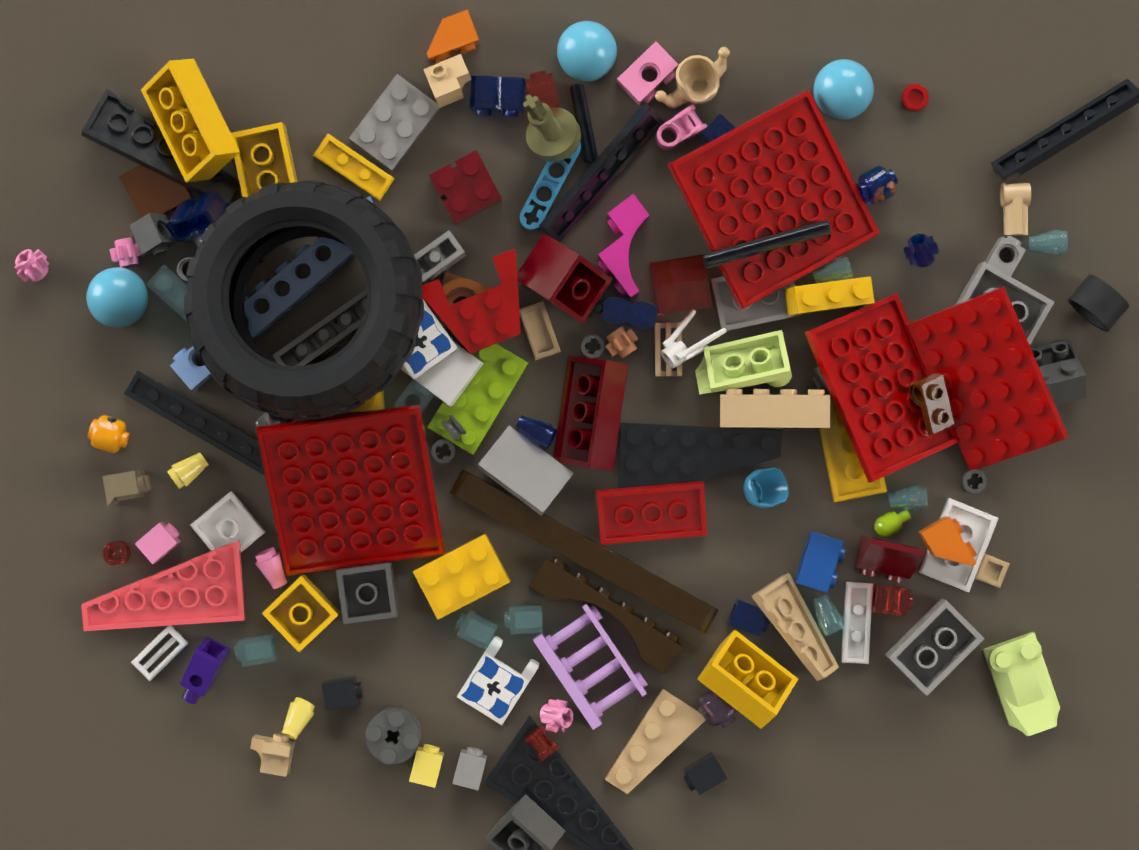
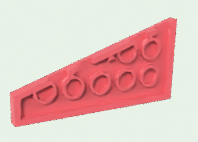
[81,539,246,631]

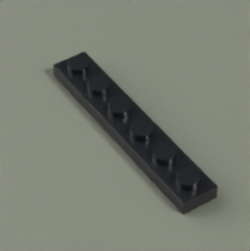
[991,78,1139,184]
[539,103,664,243]
[124,370,265,475]

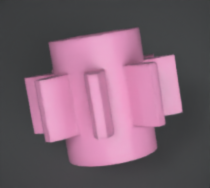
[109,237,145,268]
[14,249,49,282]
[540,699,573,733]

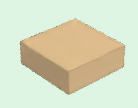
[975,554,1010,588]

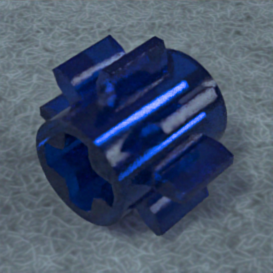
[904,234,939,267]

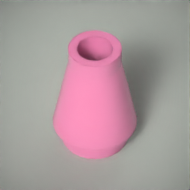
[255,547,287,589]

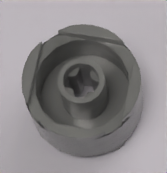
[366,707,421,764]

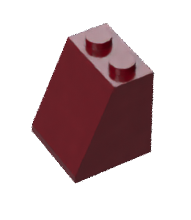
[517,233,613,324]

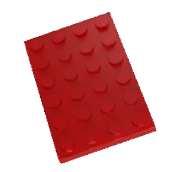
[907,286,1069,470]
[805,293,960,483]

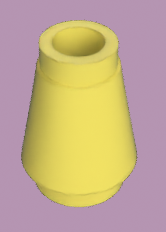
[167,452,209,489]
[281,697,315,740]

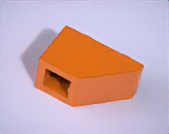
[426,9,480,64]
[918,516,977,566]

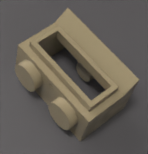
[102,470,151,506]

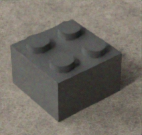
[336,562,399,625]
[485,794,565,850]

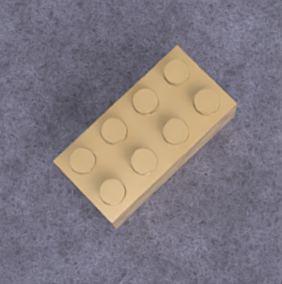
[720,389,830,428]

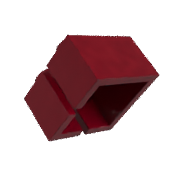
[429,150,503,226]

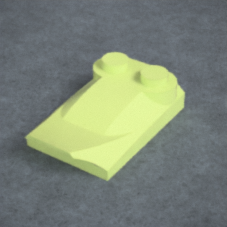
[695,330,792,395]
[982,632,1060,736]

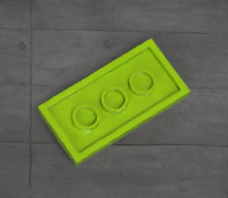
[427,344,528,455]

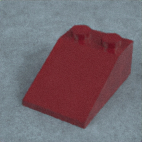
[854,535,925,583]

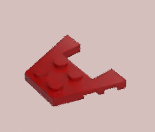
[422,249,521,354]

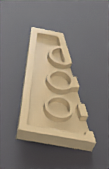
[751,573,839,681]
[605,688,707,794]

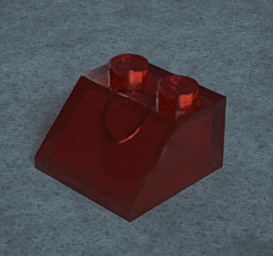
[649,254,713,316]

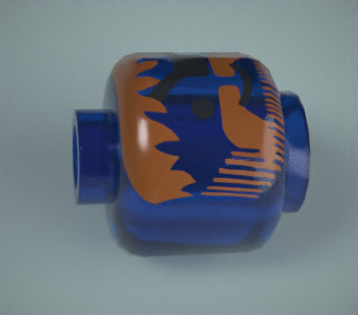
[856,165,898,205]

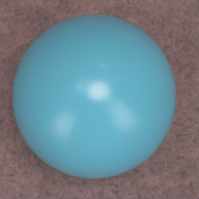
[557,21,617,82]
[813,59,874,120]
[86,267,148,328]

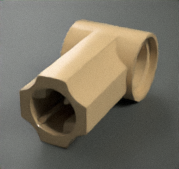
[1000,183,1031,236]

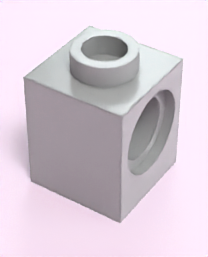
[985,235,1026,277]
[452,747,487,791]

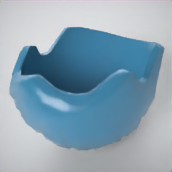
[743,467,789,509]

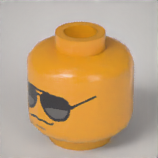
[88,415,130,454]

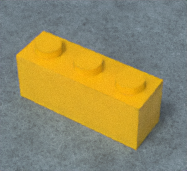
[784,276,875,316]

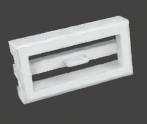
[131,625,189,681]

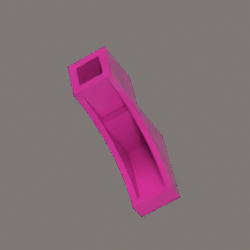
[597,194,650,298]

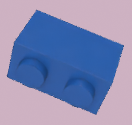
[794,531,846,593]

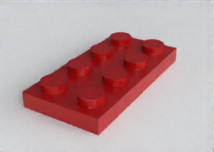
[596,481,707,545]

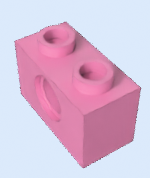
[617,42,679,105]

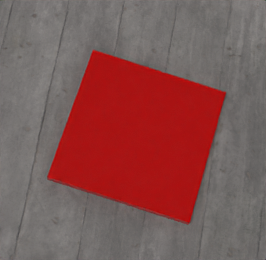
[667,89,880,309]
[256,404,445,576]

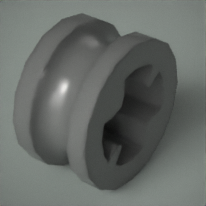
[581,335,605,359]
[442,414,467,441]
[431,439,456,463]
[961,469,987,493]

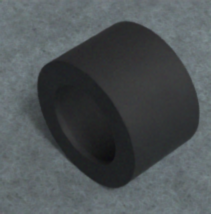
[1068,274,1129,332]

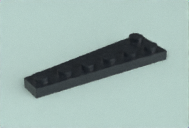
[81,88,240,207]

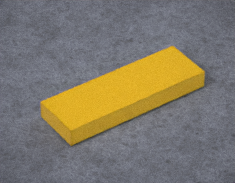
[313,134,395,201]

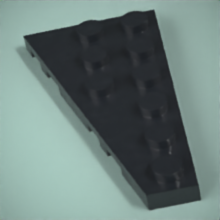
[618,423,782,488]
[485,714,634,850]

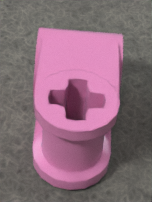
[655,104,708,150]

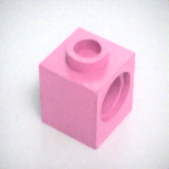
[135,522,181,564]

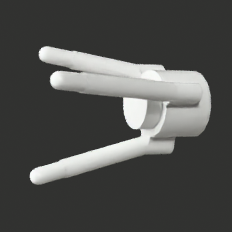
[661,310,727,368]

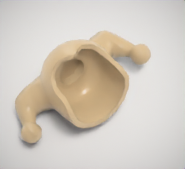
[655,47,730,109]

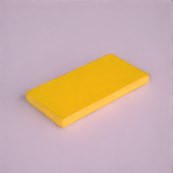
[819,394,887,502]

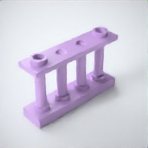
[533,602,648,730]

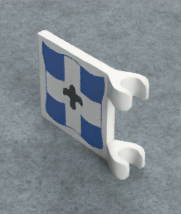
[403,300,458,379]
[457,636,540,725]

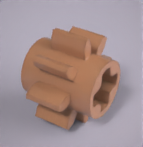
[605,326,638,359]

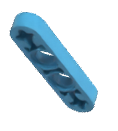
[519,142,581,231]

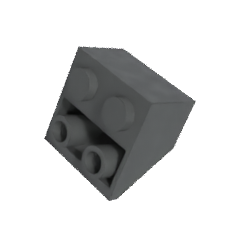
[1031,339,1087,406]

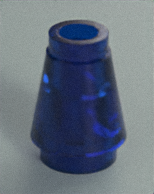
[515,415,557,449]

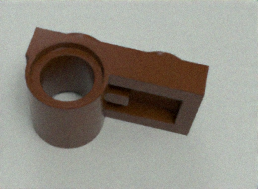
[909,373,955,434]

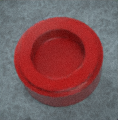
[901,84,929,112]

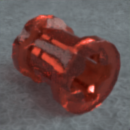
[102,541,131,566]
[524,725,559,761]

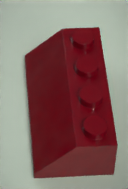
[553,356,629,471]

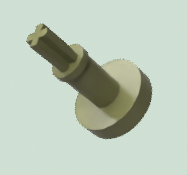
[523,94,581,162]

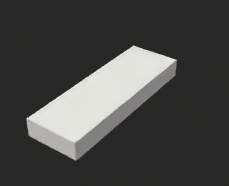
[841,582,873,664]

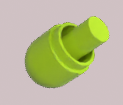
[874,510,911,537]

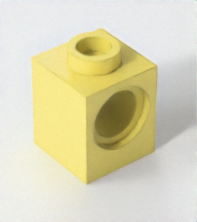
[409,744,444,788]

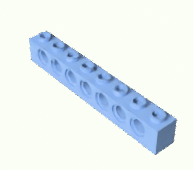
[170,237,354,391]

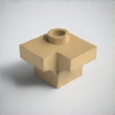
[423,54,472,108]
[250,734,295,777]

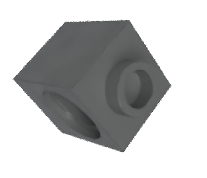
[130,213,177,257]

